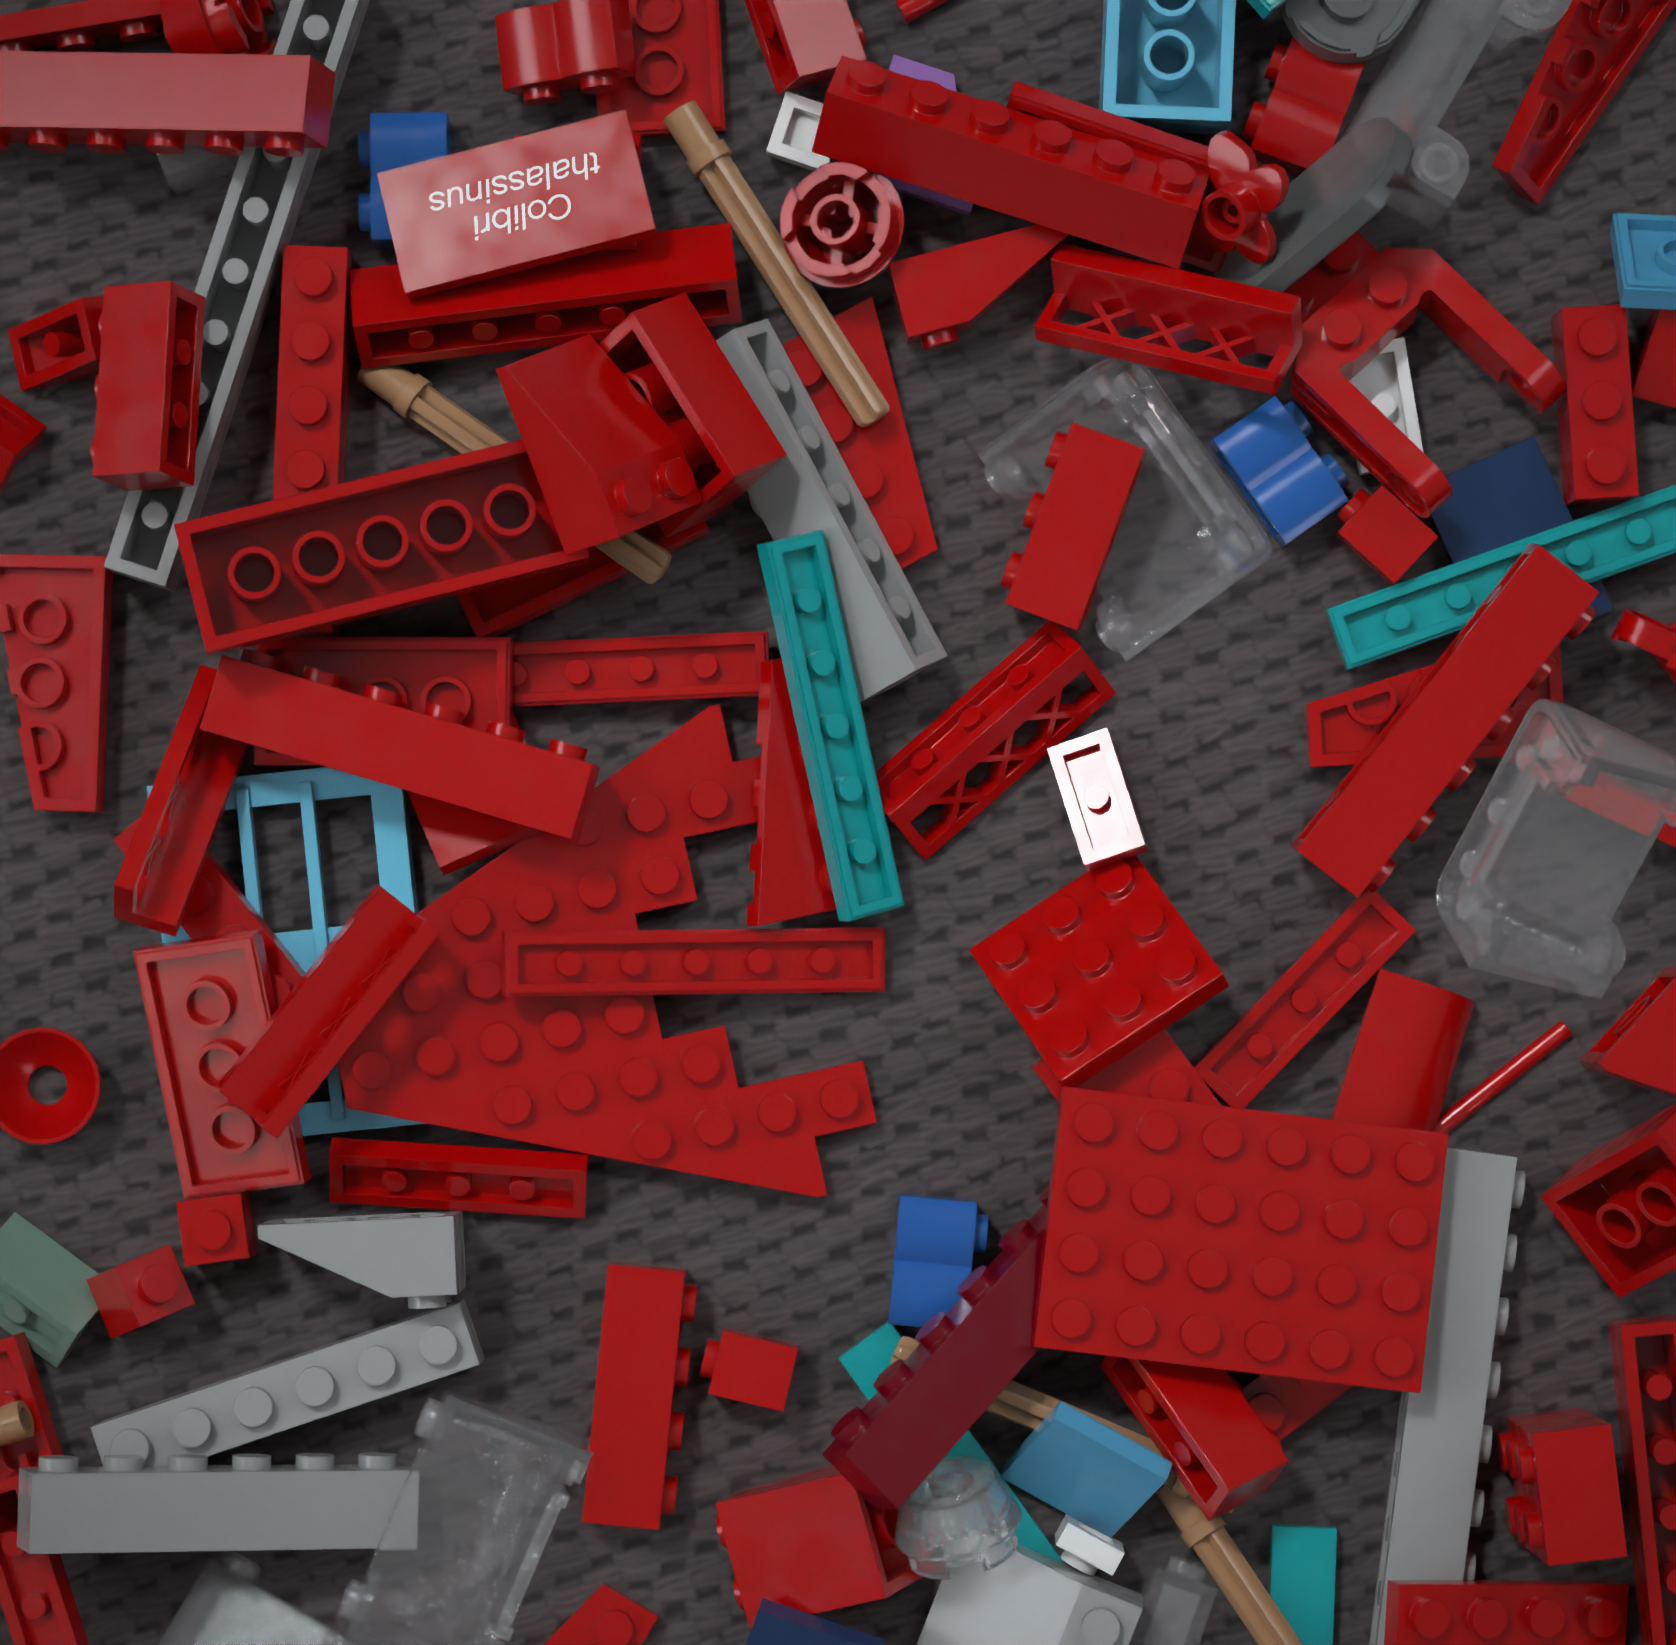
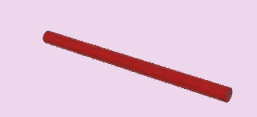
[1435,1020,1573,1134]

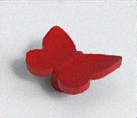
[1192,130,1289,264]

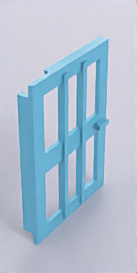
[147,767,426,1136]

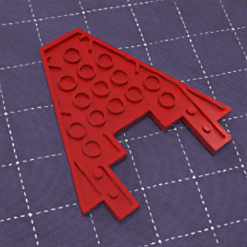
[338,704,877,1197]

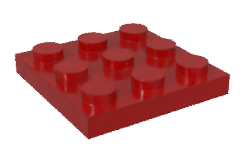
[969,855,1229,1088]

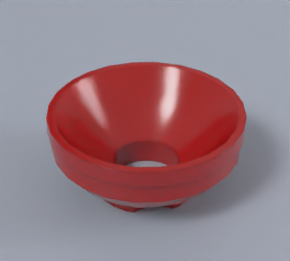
[0,1027,102,1144]

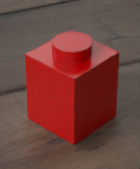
[1335,485,1439,586]
[176,1191,258,1266]
[86,1244,195,1339]
[699,1327,799,1412]

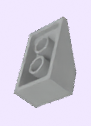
[257,1211,466,1309]
[917,1524,1143,1645]

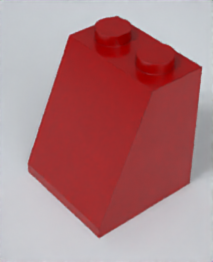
[1579,967,1676,1098]
[715,1465,935,1628]

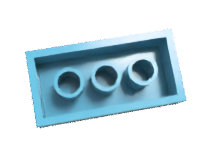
[1099,0,1236,134]

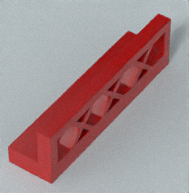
[1034,243,1303,395]
[876,620,1116,861]
[114,664,250,937]
[215,884,440,1139]

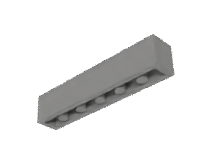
[716,319,948,702]
[90,1298,485,1467]
[17,1452,417,1554]

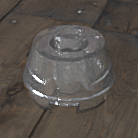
[895,1456,1022,1580]

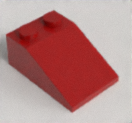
[496,334,703,555]

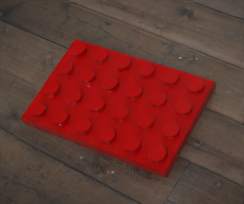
[1031,1086,1449,1393]

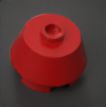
[160,0,277,55]
[780,162,904,288]

